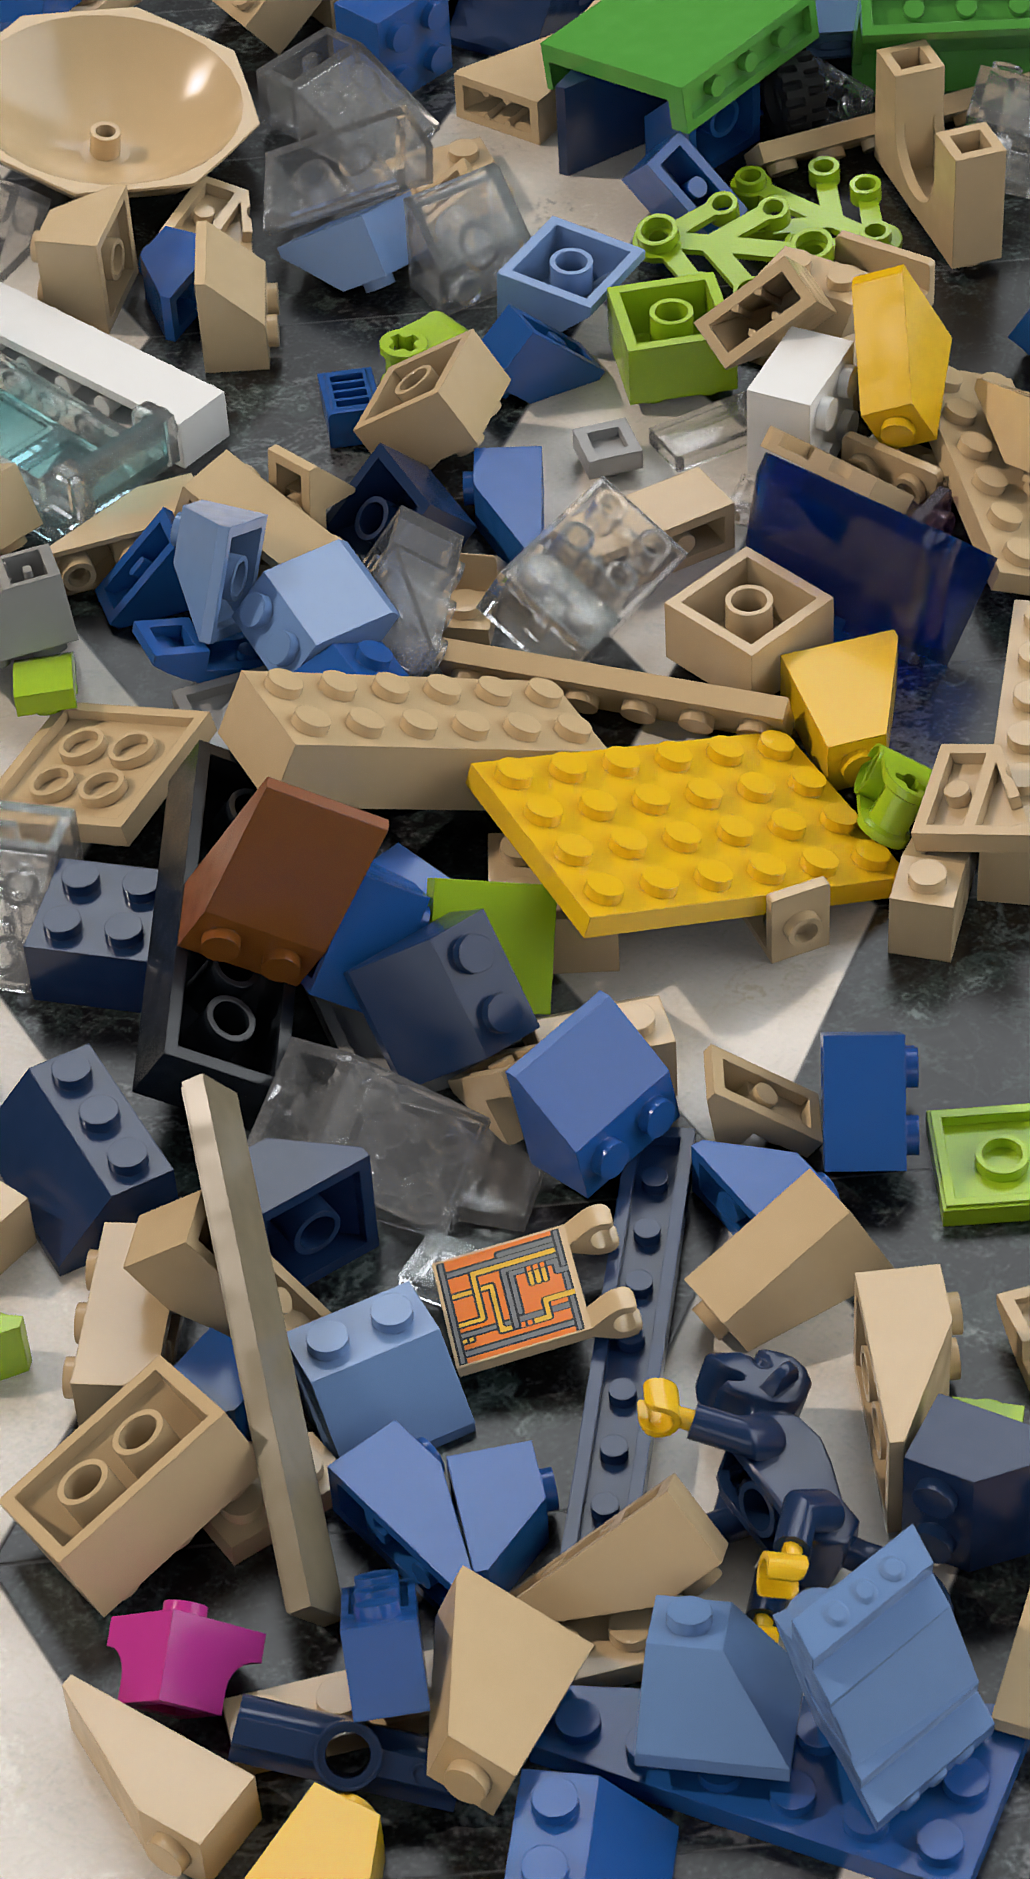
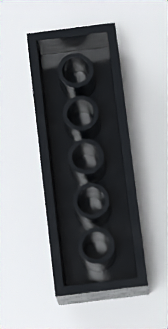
[132,740,296,1131]

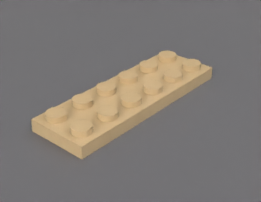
[929,366,1030,596]

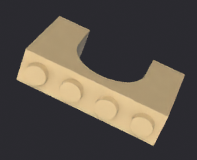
[874,39,1007,269]

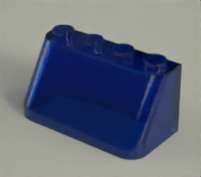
[745,452,998,668]

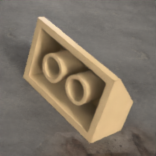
[0,1354,259,1617]

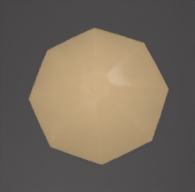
[0,7,260,200]

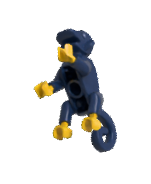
[637,1349,954,1644]

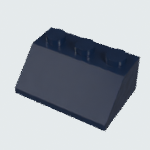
[0,1043,178,1277]

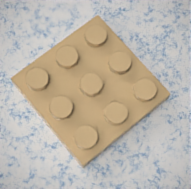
[0,702,217,846]

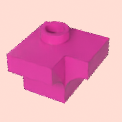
[107,1600,266,1719]

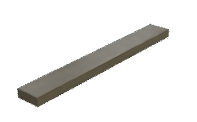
[181,1073,341,1627]

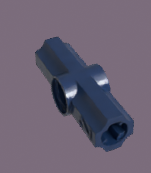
[228,1693,457,1812]

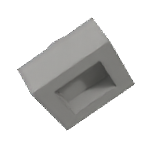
[572,418,643,480]

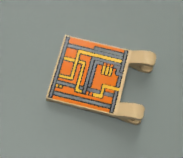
[432,1204,643,1377]

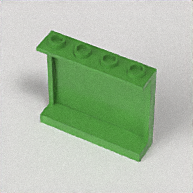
[540,0,819,134]
[851,0,1030,98]

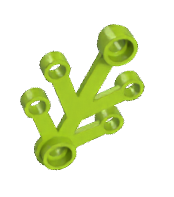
[730,156,902,251]
[632,191,835,293]

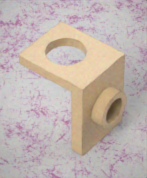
[742,876,830,964]

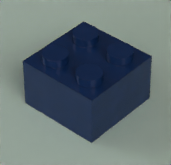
[23,858,158,1013]

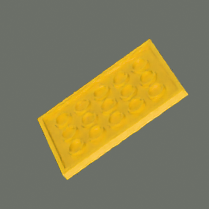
[465,730,899,938]

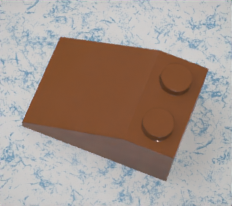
[177,777,389,986]

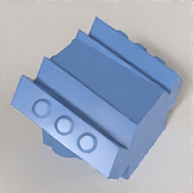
[772,1523,995,1832]

